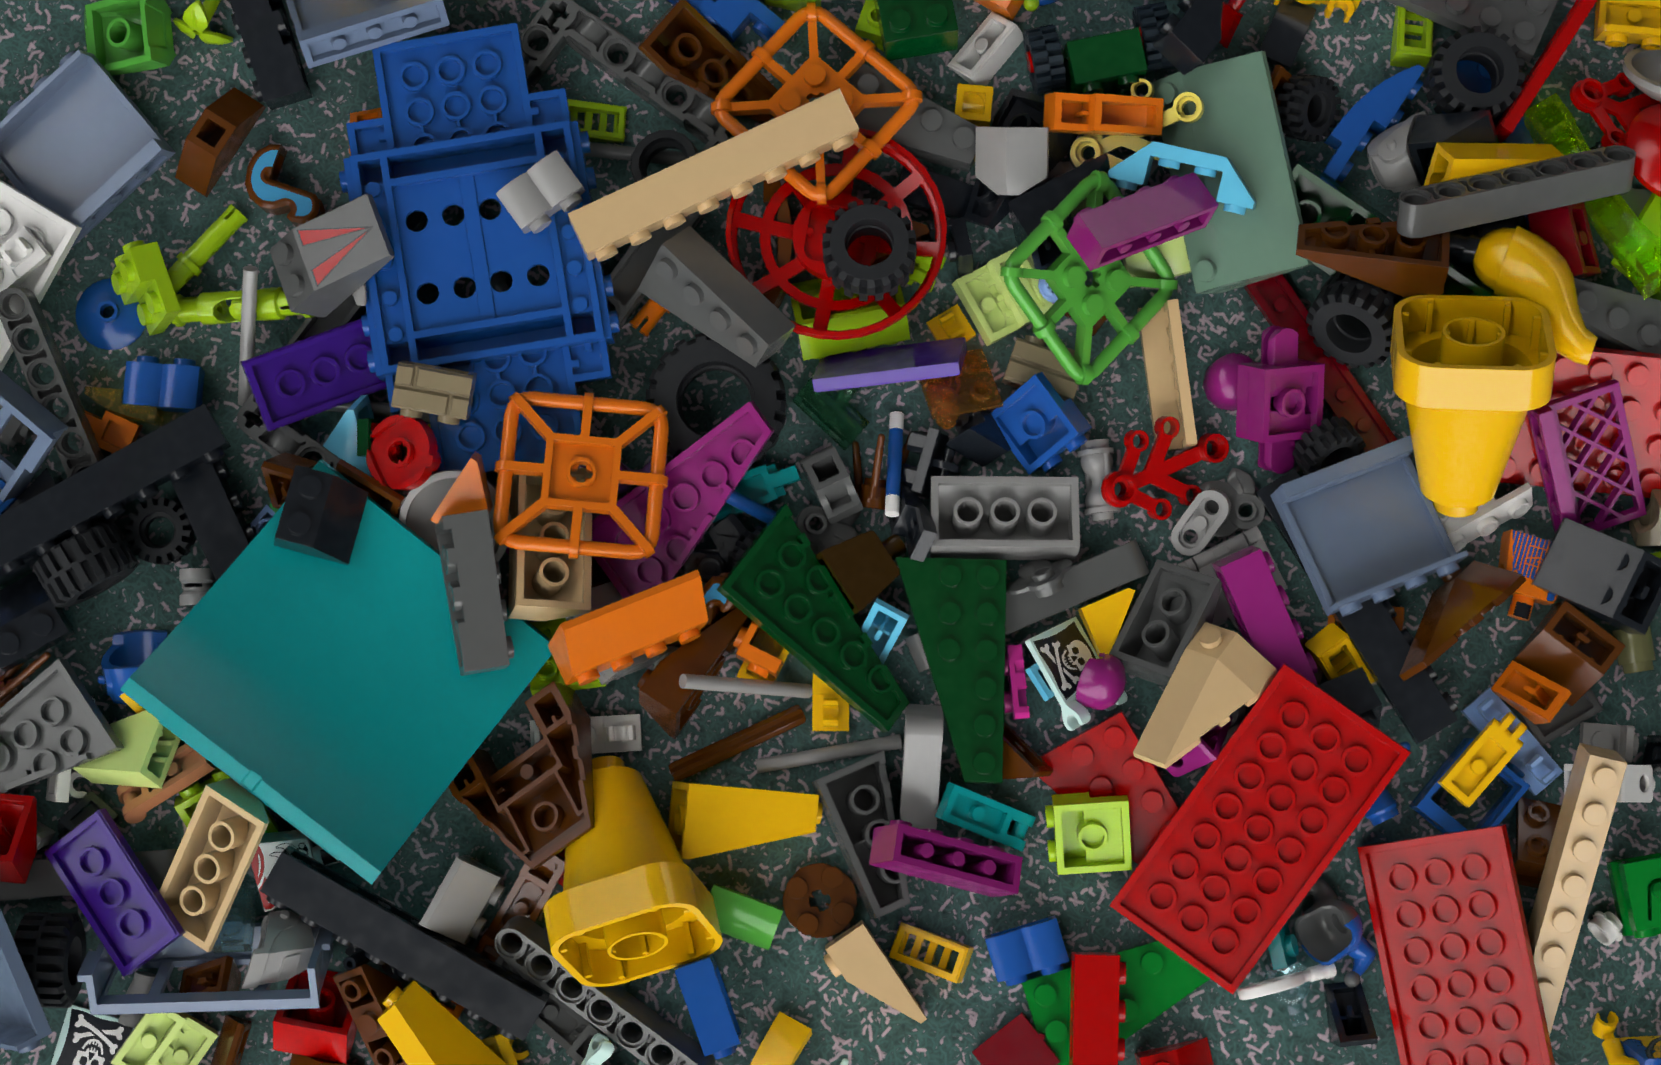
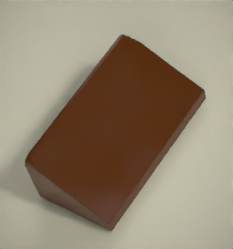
[211,1015,252,1065]

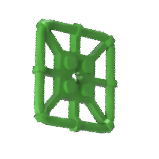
[1000,170,1178,385]

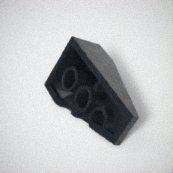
[964,88,1078,230]

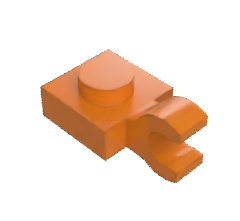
[85,410,143,453]

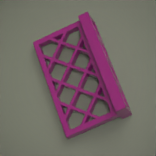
[1527,379,1647,534]

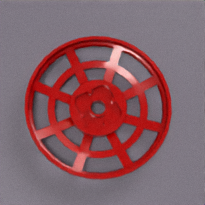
[725,128,947,340]

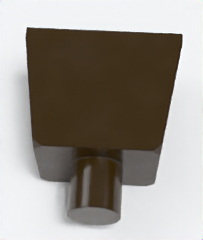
[816,530,906,614]

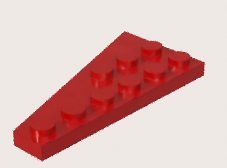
[1039,710,1179,864]

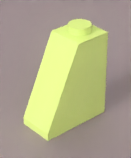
[72,710,181,789]

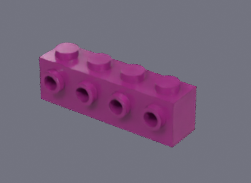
[1066,172,1219,271]
[1211,545,1318,685]
[869,820,1023,897]

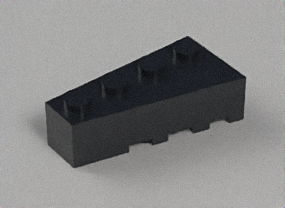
[227,0,312,110]

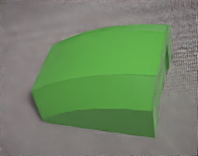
[84,0,177,75]

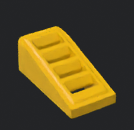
[1305,623,1375,684]
[889,922,974,983]

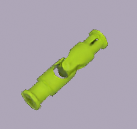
[172,287,314,327]

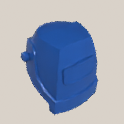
[98,629,167,705]

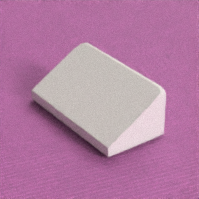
[947,11,1024,86]

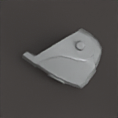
[1367,110,1429,193]
[241,910,315,989]

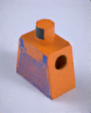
[1498,529,1557,621]

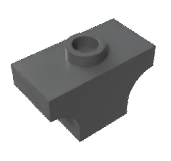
[799,445,863,525]

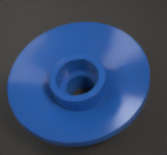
[76,278,146,350]

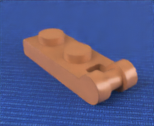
[116,743,215,824]

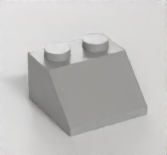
[419,855,506,944]

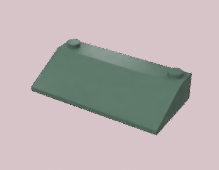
[1151,51,1312,294]

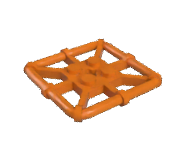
[710,2,923,205]
[493,391,669,560]

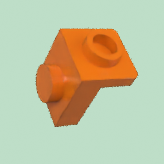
[733,621,783,679]

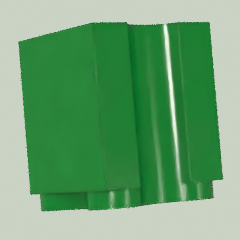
[1606,853,1661,938]

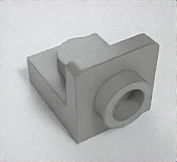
[1579,722,1639,763]

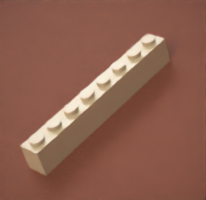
[568,88,859,262]
[1527,743,1628,1037]

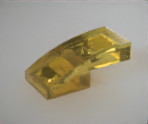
[84,386,165,426]

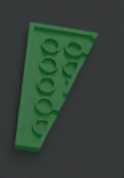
[1021,940,1210,1065]

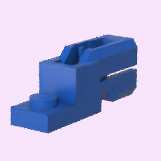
[667,0,785,43]

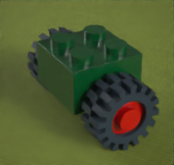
[1023,1,1174,96]

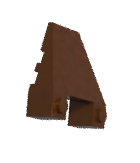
[448,681,594,870]

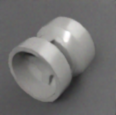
[179,568,217,607]

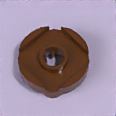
[783,863,857,938]

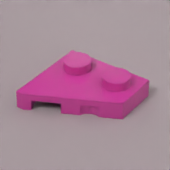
[1004,644,1030,720]

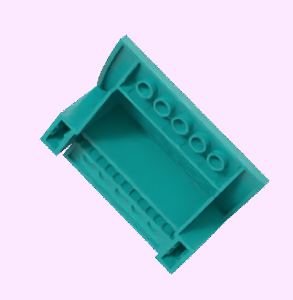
[120,459,552,885]

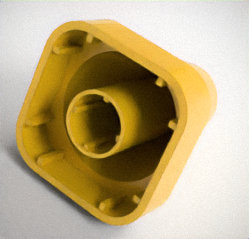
[1390,295,1557,517]
[543,756,723,987]

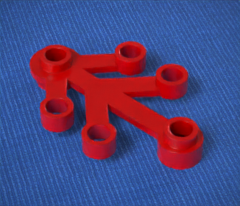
[1570,72,1660,147]
[1101,416,1229,520]

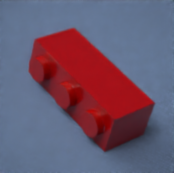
[1069,952,1126,1065]

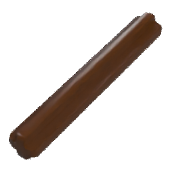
[669,705,806,781]

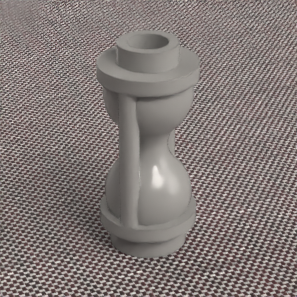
[1077,439,1121,522]

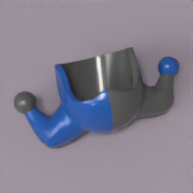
[1294,878,1376,988]

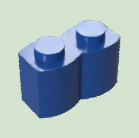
[122,356,205,413]
[984,915,1069,986]

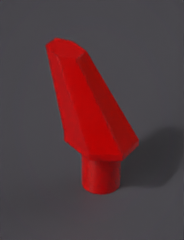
[1219,0,1246,48]

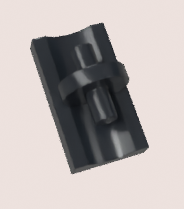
[901,427,962,499]

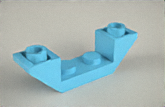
[1108,141,1257,215]

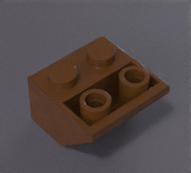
[1512,601,1625,707]

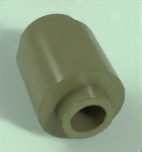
[1612,626,1656,674]

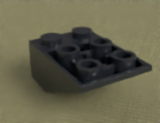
[1007,153,1112,270]
[1531,518,1661,635]

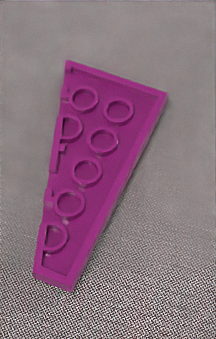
[592,401,775,599]

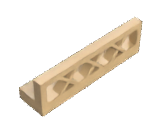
[1137,299,1198,451]

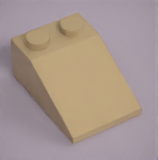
[824,920,927,1024]

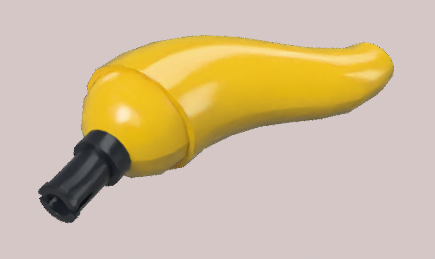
[1449,225,1598,366]

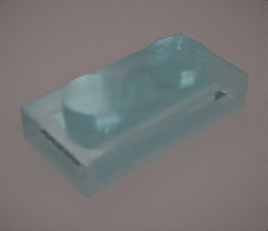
[213,879,258,953]

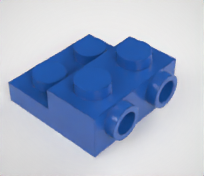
[991,372,1092,475]

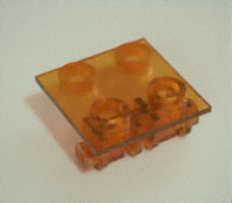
[919,348,1004,430]

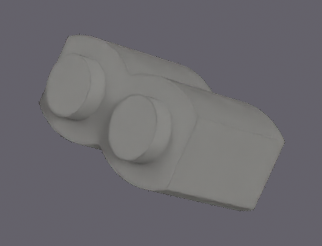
[496,150,585,234]

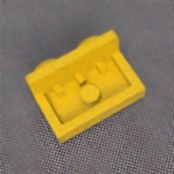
[1593,0,1661,51]

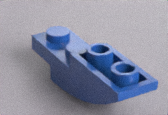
[1322,64,1425,182]

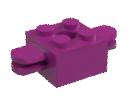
[1236,325,1325,474]

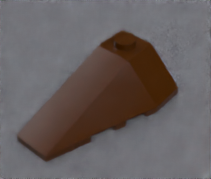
[638,0,778,124]
[1296,217,1450,297]
[1399,560,1526,681]
[637,608,752,739]

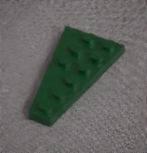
[716,504,909,733]
[895,557,1007,784]

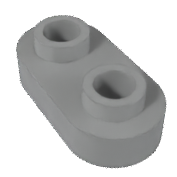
[1171,488,1231,556]

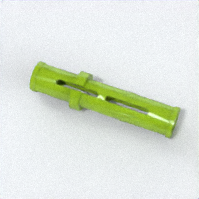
[168,204,248,294]

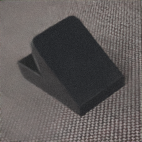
[943,386,1011,467]

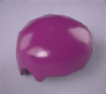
[1203,352,1254,411]
[1076,653,1126,710]

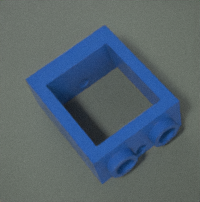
[1409,738,1530,834]
[674,953,742,1060]

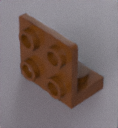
[1512,797,1562,888]

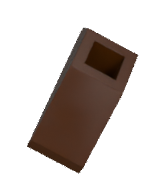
[175,87,266,198]
[333,964,407,1065]

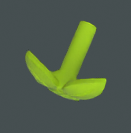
[172,0,233,45]

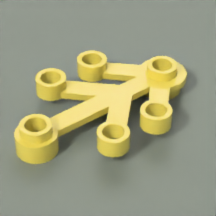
[1070,78,1204,169]

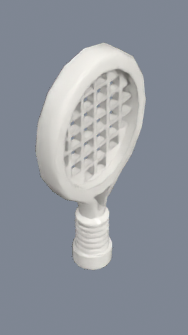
[1237,963,1337,1000]

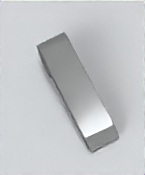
[899,703,943,830]

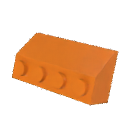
[548,569,708,686]

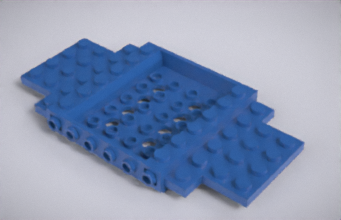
[339,23,620,474]

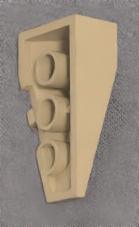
[1133,622,1277,769]

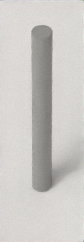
[238,266,258,406]
[679,673,812,698]
[755,734,903,774]

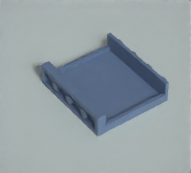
[286,0,450,69]
[0,49,176,247]
[1270,435,1469,617]
[0,909,52,1053]

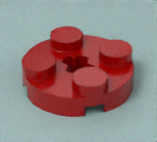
[366,415,441,491]

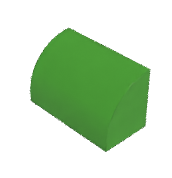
[711,883,784,951]

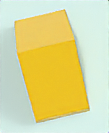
[1078,588,1136,659]

